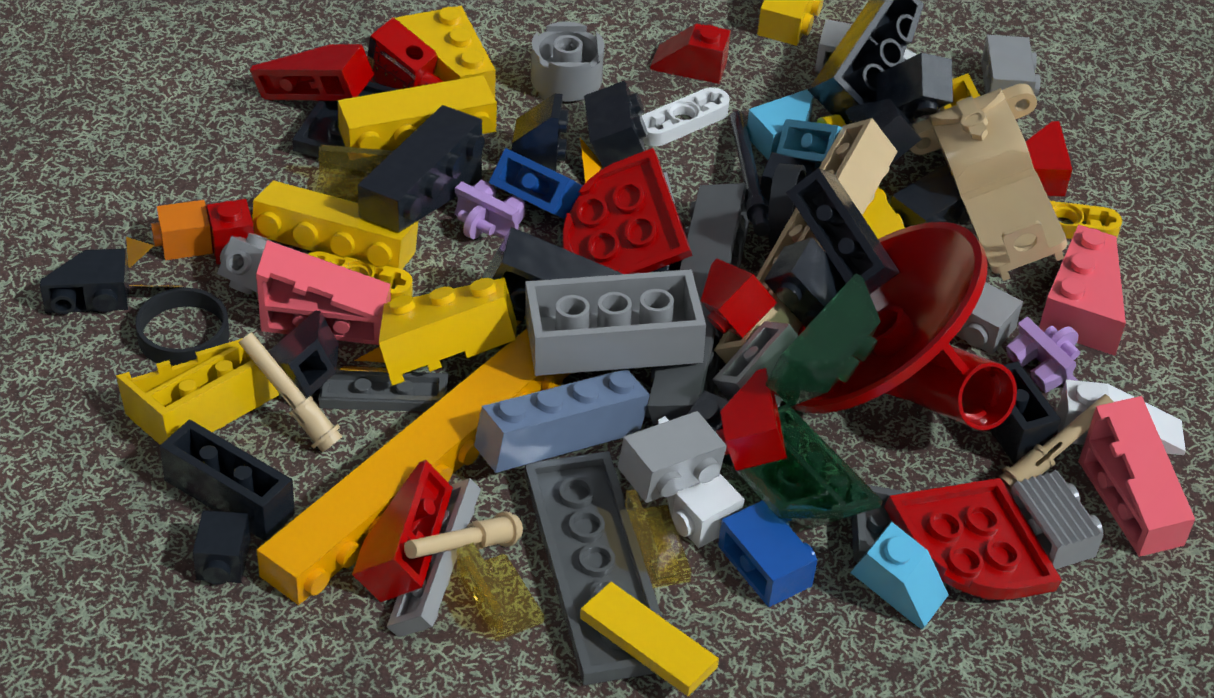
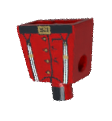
[367,17,445,89]

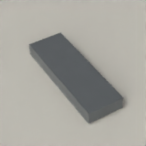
[319,369,448,412]

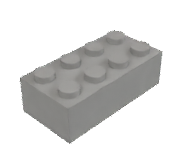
[525,269,706,376]

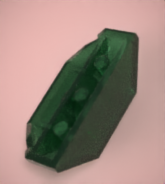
[765,274,881,407]
[734,405,882,528]

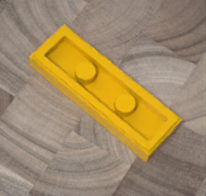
[580,582,719,697]

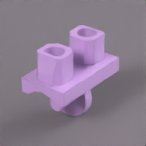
[455,180,525,239]
[1006,316,1080,393]

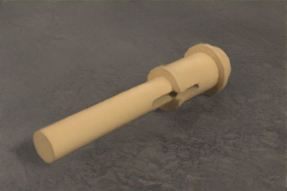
[238,332,343,453]
[999,394,1114,493]
[404,511,523,559]

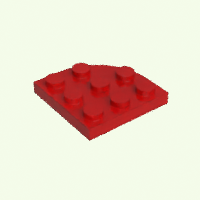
[563,148,693,274]
[884,478,1062,600]

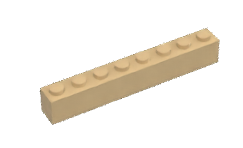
[714,118,898,364]

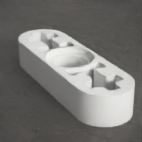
[642,88,730,146]

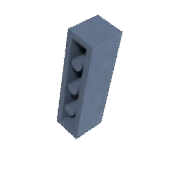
[474,369,650,473]

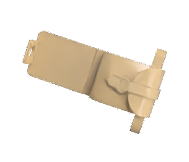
[910,84,1067,281]

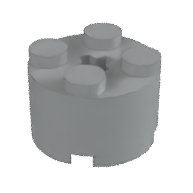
[530,22,604,101]

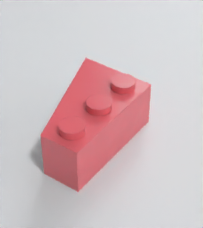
[1039,224,1126,356]
[256,240,391,345]
[1078,396,1195,557]

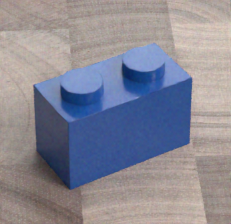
[489,148,583,219]
[718,499,817,608]

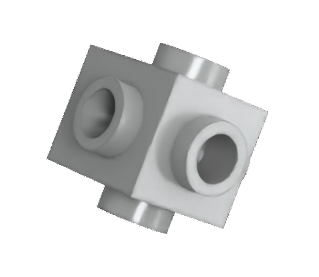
[217,233,270,294]

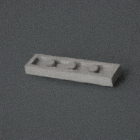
[387,478,481,637]

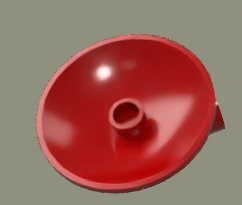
[782,222,1017,430]

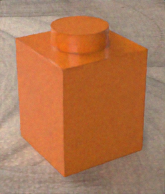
[151,200,213,260]

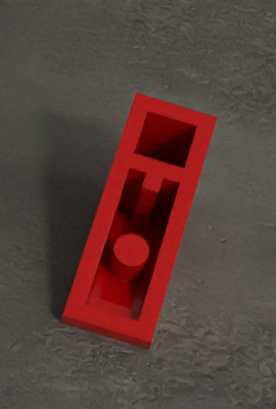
[249,44,374,101]
[352,460,453,602]

